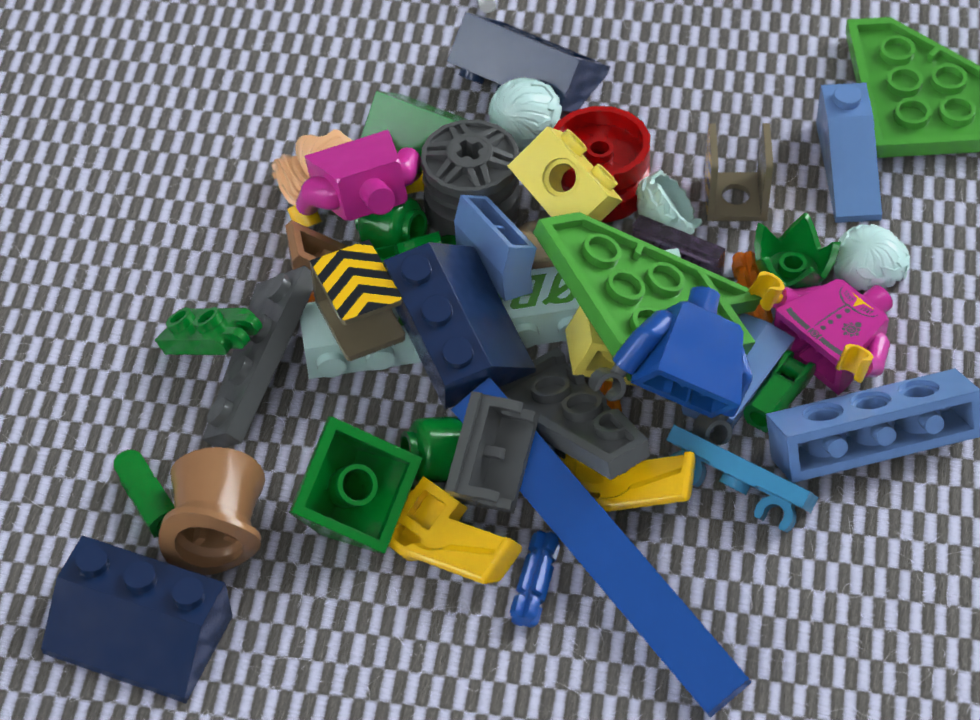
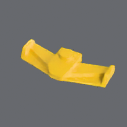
[519,452,696,513]
[388,476,522,584]

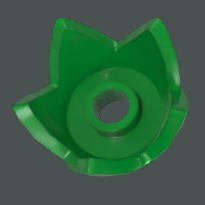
[754,213,841,289]

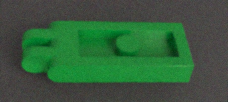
[155,307,263,355]

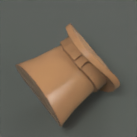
[158,447,265,576]

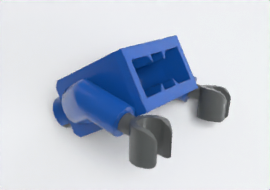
[589,286,753,445]

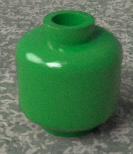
[355,196,428,248]
[399,417,463,483]

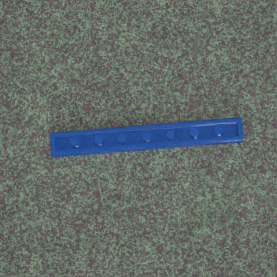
[451,377,752,718]

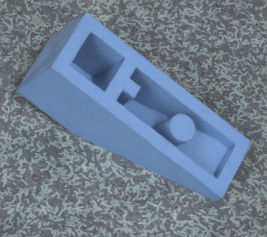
[816,83,882,223]

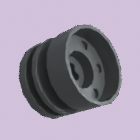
[421,120,519,237]

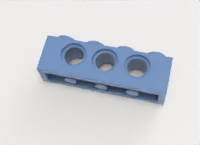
[766,368,980,483]

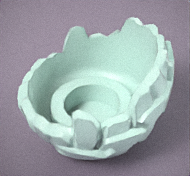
[488,78,562,151]
[636,169,702,236]
[833,224,910,291]

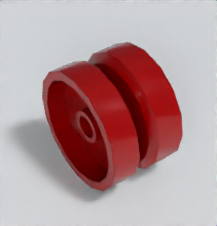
[554,106,650,223]

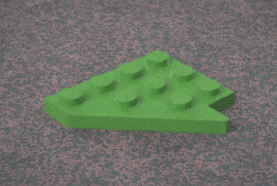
[845,17,980,158]
[533,212,761,381]

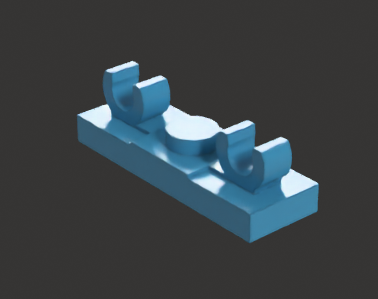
[666,425,819,533]

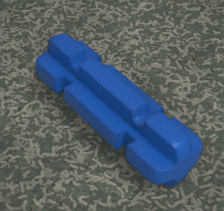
[509,530,560,628]

